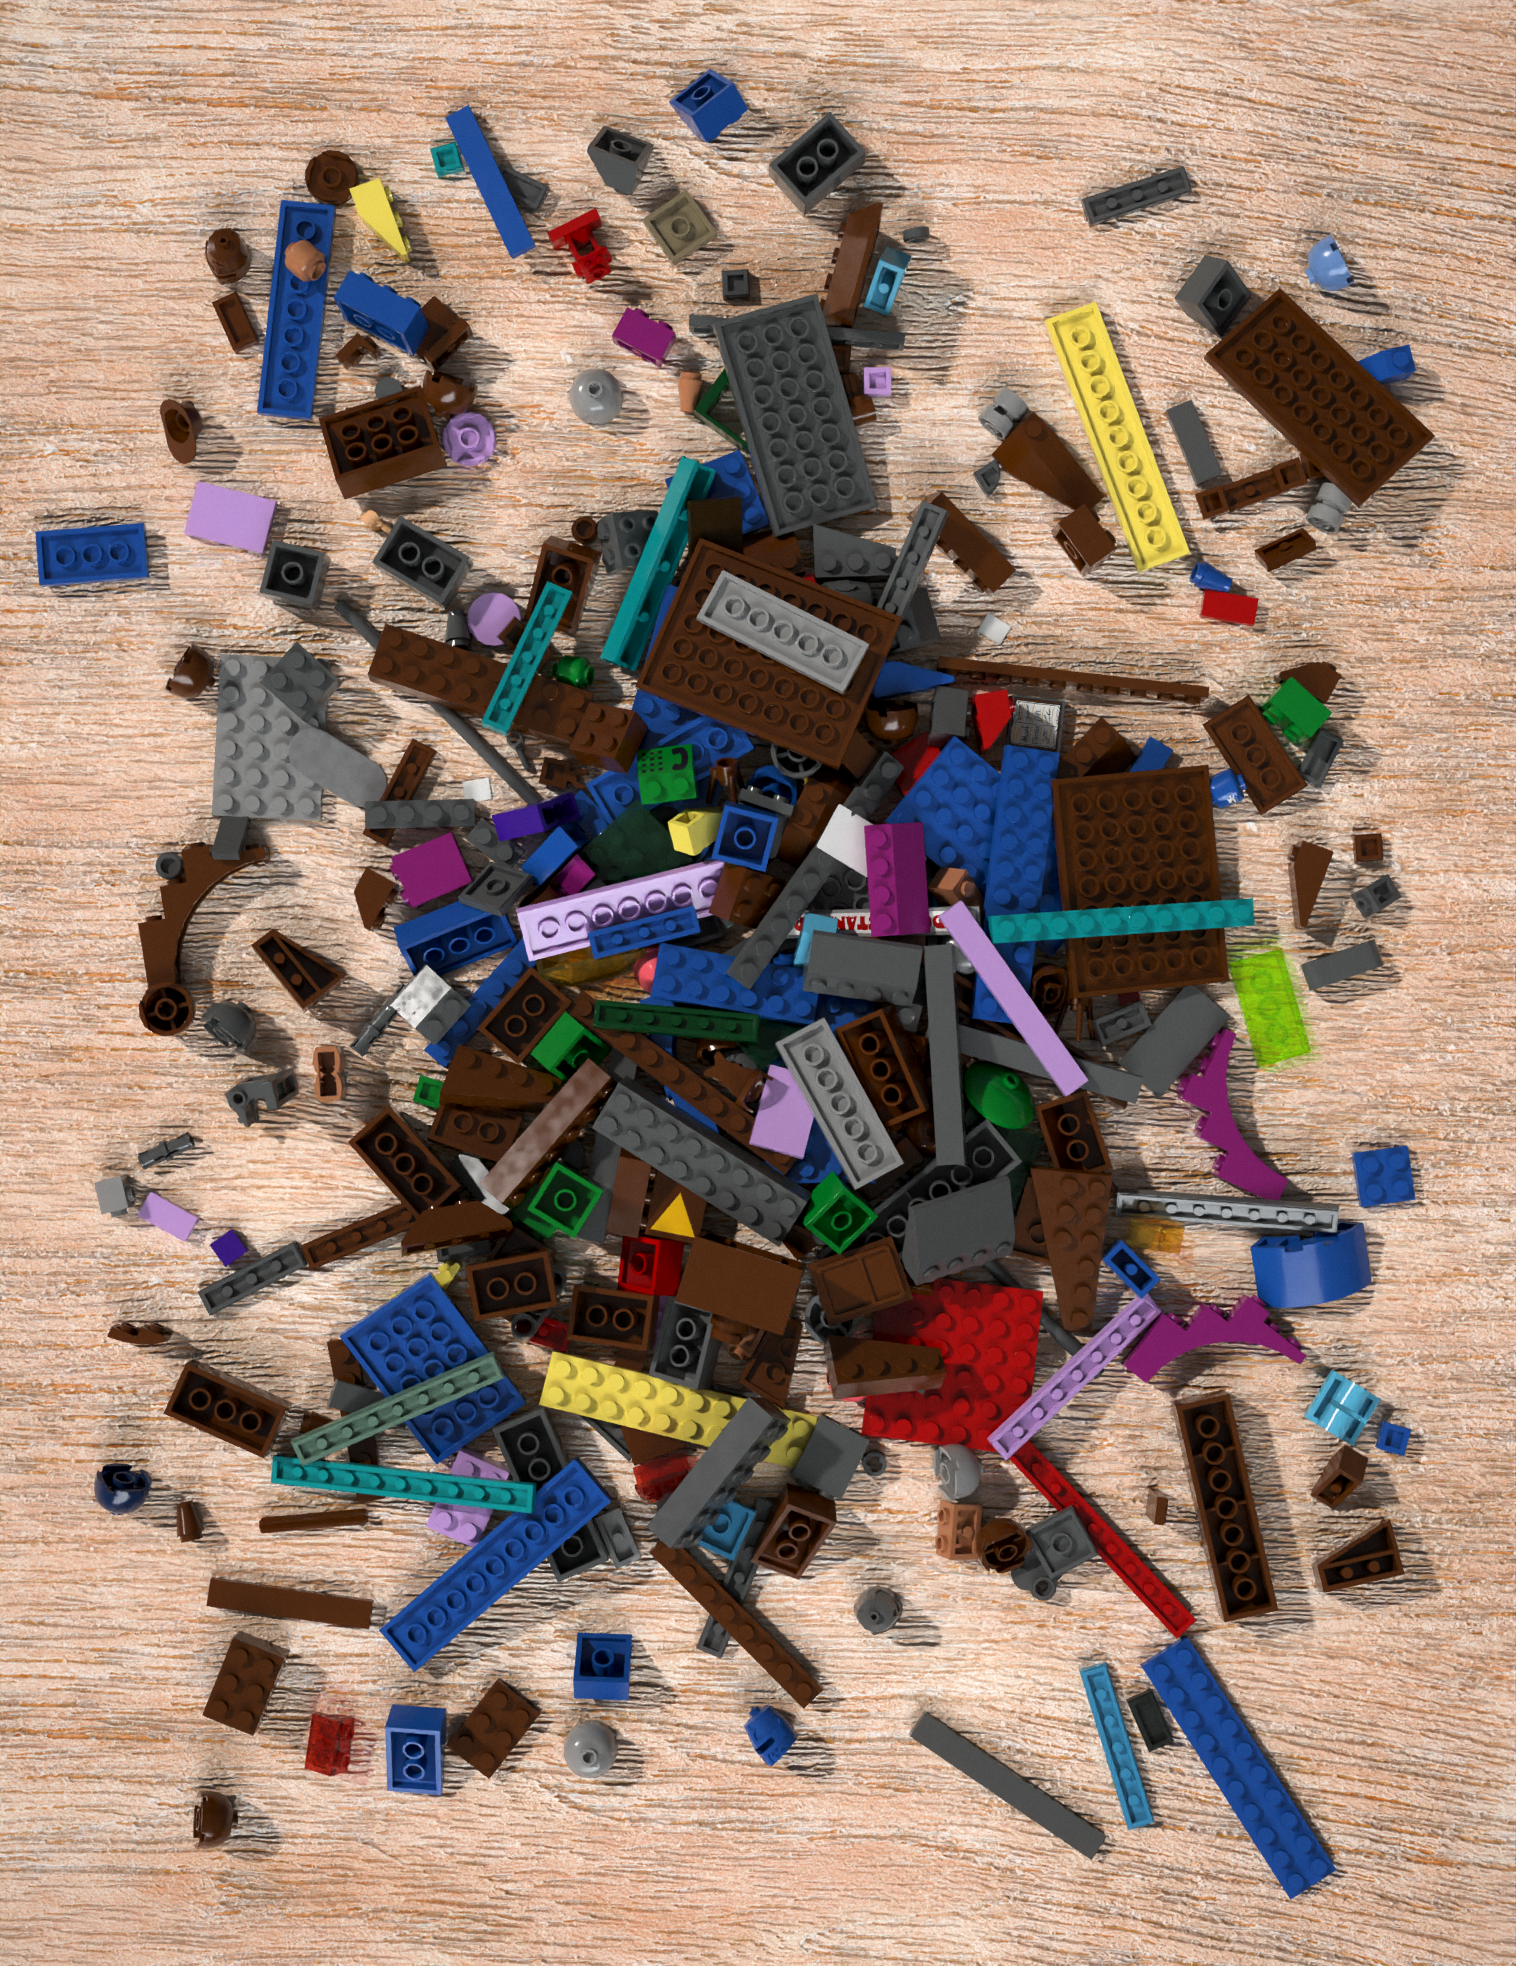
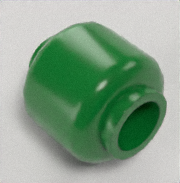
[552,655,594,690]

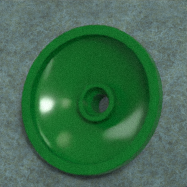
[963,1061,1035,1129]

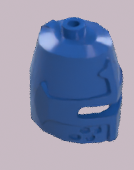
[744,1705,799,1767]

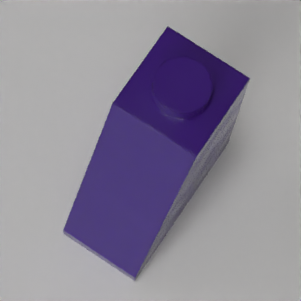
[492,792,581,841]

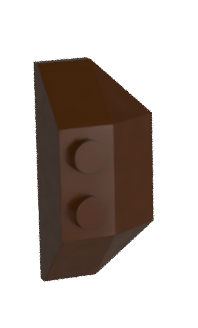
[776,764,853,868]
[401,1200,512,1257]

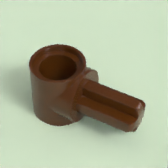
[843,373,877,427]

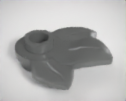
[1011,1549,1064,1600]

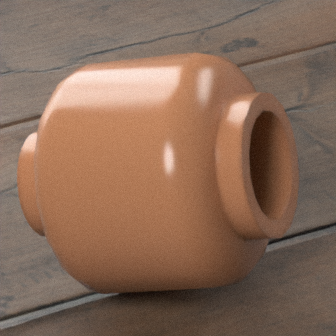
[285,240,326,282]

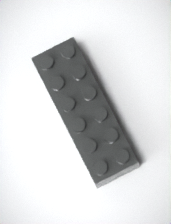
[647,1396,791,1549]
[492,1405,610,1582]

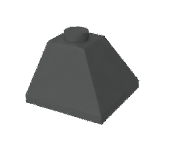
[587,126,654,195]

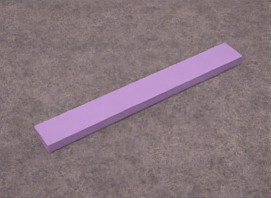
[938,900,1089,1097]
[987,1293,1163,1461]

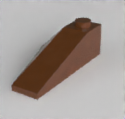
[991,412,1104,511]

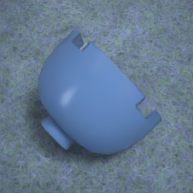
[1305,234,1355,291]

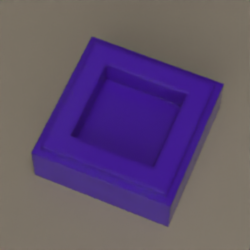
[210,1228,249,1267]

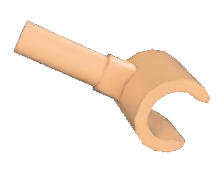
[361,510,392,534]

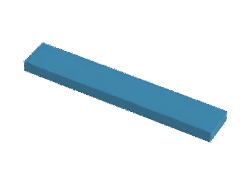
[1079,1662,1154,1830]

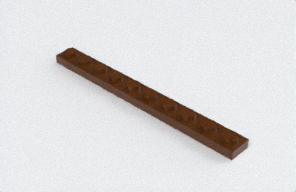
[936,656,1209,705]
[566,990,798,1176]

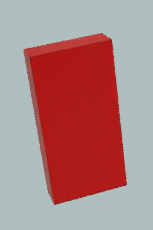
[1199,589,1259,626]

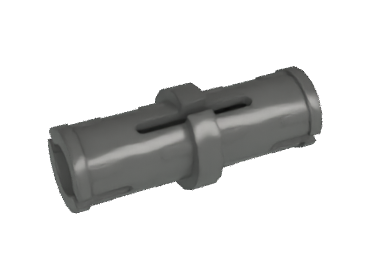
[137,1132,195,1170]

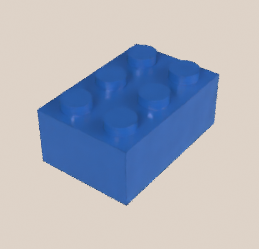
[333,270,429,356]

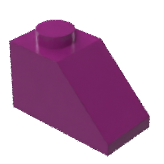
[555,854,598,897]

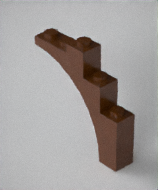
[138,842,271,988]

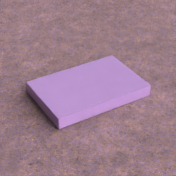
[184,481,278,555]
[749,1064,814,1159]

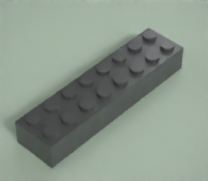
[592,1076,812,1247]
[816,1117,1022,1260]

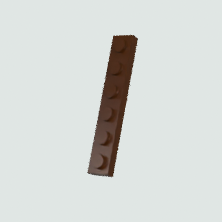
[327,1339,386,1504]

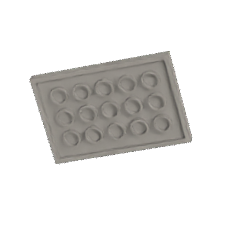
[212,654,330,822]

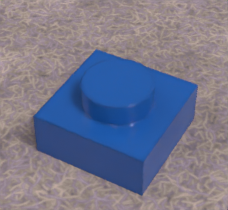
[1375,1421,1411,1456]

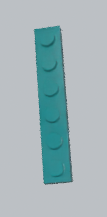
[481,581,572,736]

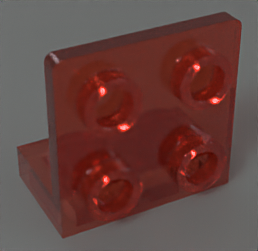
[633,1452,691,1503]

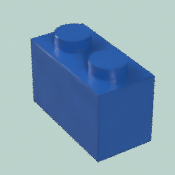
[1101,1238,1161,1299]

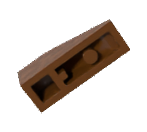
[1287,840,1334,929]

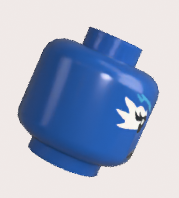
[1210,769,1247,808]

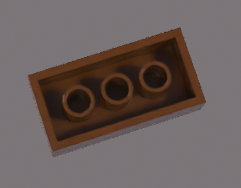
[348,1105,467,1220]
[163,1359,293,1458]

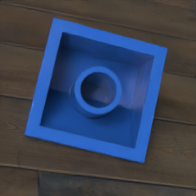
[669,69,748,143]
[573,1632,632,1701]

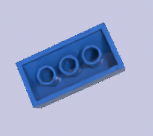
[394,901,518,976]

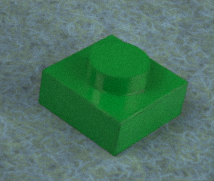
[413,1075,444,1109]

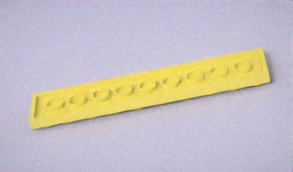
[1044,302,1190,573]
[539,1350,818,1468]

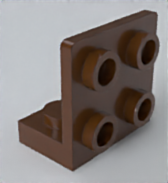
[416,296,473,371]

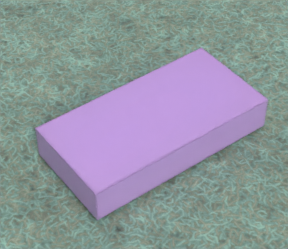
[137,1191,200,1242]

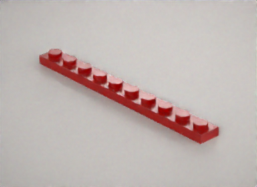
[1009,1440,1197,1639]

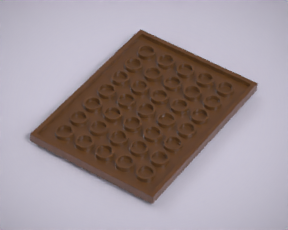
[635,538,903,770]
[1050,765,1229,999]

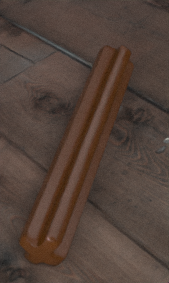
[259,1508,368,1533]

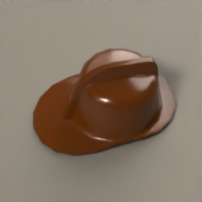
[160,399,203,464]

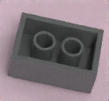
[769,112,866,216]
[372,516,474,610]

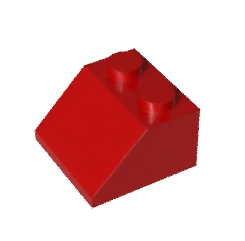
[970,689,1015,756]
[617,1235,684,1296]

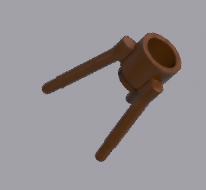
[706,757,745,805]
[1053,997,1095,1042]

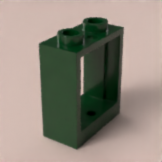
[694,368,749,454]

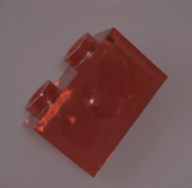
[305,1712,355,1777]

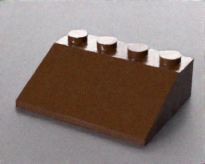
[820,202,883,329]
[319,385,447,499]

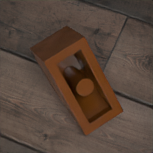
[1273,661,1342,705]
[1310,1445,1368,1509]

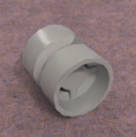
[978,388,1029,440]
[1306,483,1353,533]

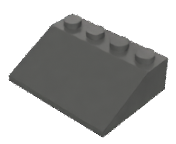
[901,1175,1016,1286]

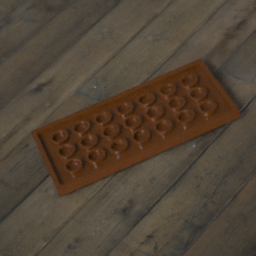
[1204,288,1435,508]

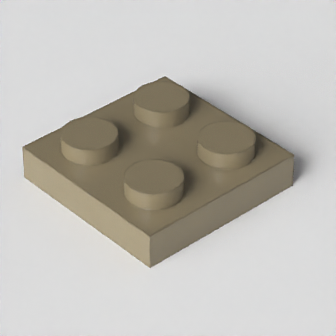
[642,189,717,267]

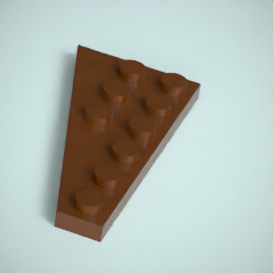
[1029,1165,1112,1333]

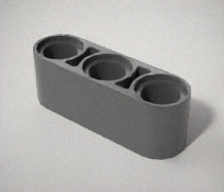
[1300,939,1384,991]
[511,1268,566,1342]

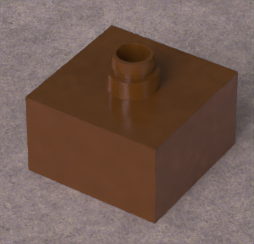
[675,1231,808,1345]

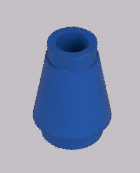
[1190,562,1232,593]

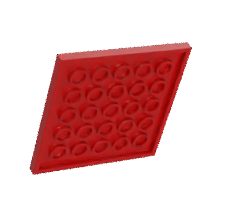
[862,1274,1043,1456]

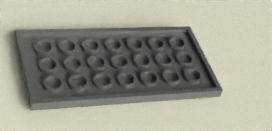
[712,294,878,537]

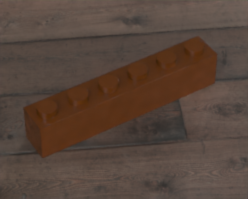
[480,1058,618,1210]

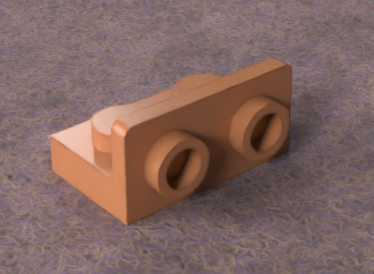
[935,1500,982,1560]

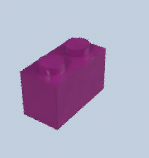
[612,307,676,368]

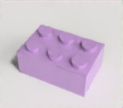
[426,1446,510,1548]

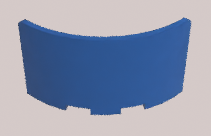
[1250,1220,1371,1308]

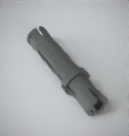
[349,983,405,1057]

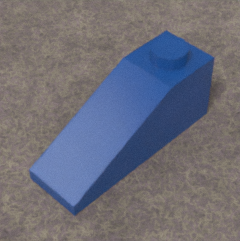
[872,658,955,702]

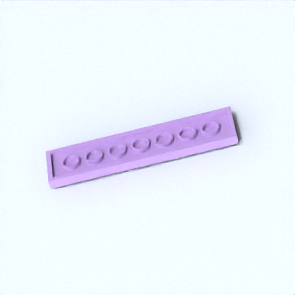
[516,859,726,962]

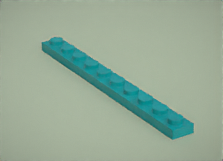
[988,898,1255,944]
[271,1454,537,1513]

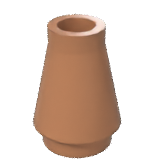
[677,372,704,413]

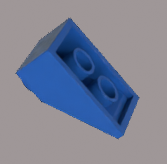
[385,1704,447,1795]

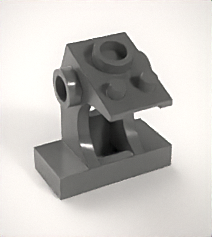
[224,1068,299,1128]

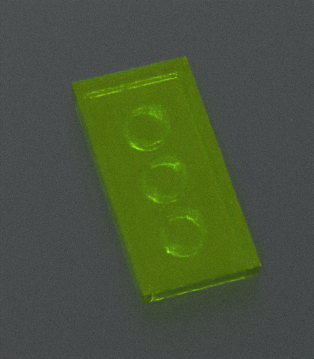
[1228,948,1311,1067]

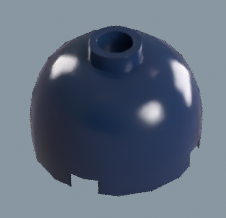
[94,1463,152,1515]

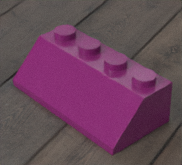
[864,822,930,937]

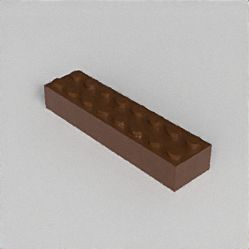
[368,623,594,748]
[1170,1390,1278,1622]

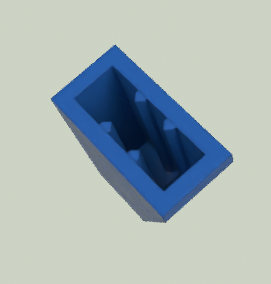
[521,822,591,887]

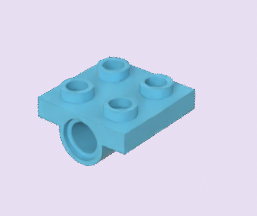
[1304,1370,1381,1446]

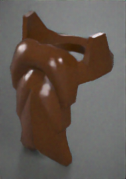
[704,1051,774,1113]

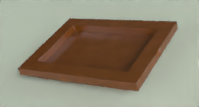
[808,1235,913,1327]

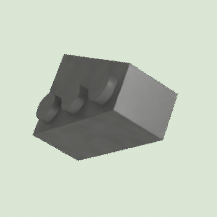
[812,524,896,584]

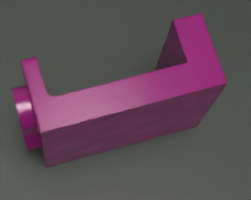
[390,832,473,909]

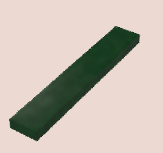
[593,1000,761,1044]

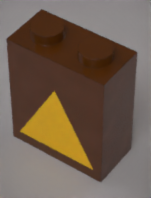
[645,1170,707,1244]

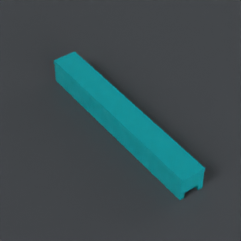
[600,456,716,671]

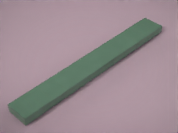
[291,1351,505,1466]

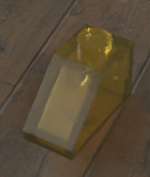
[1126,1217,1185,1254]

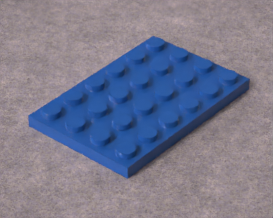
[340,1272,526,1465]

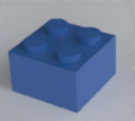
[712,801,779,872]

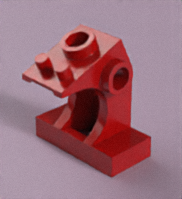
[547,208,612,284]

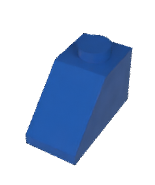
[1357,344,1416,385]

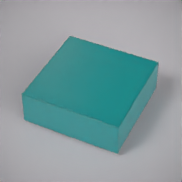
[430,142,464,178]

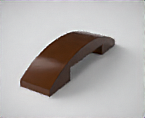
[1195,457,1308,520]

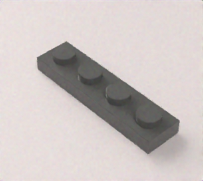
[365,799,475,829]

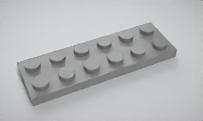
[696,570,869,695]
[775,1018,904,1190]

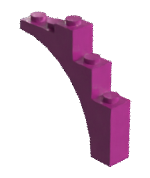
[1177,1029,1288,1200]
[1121,1294,1306,1383]

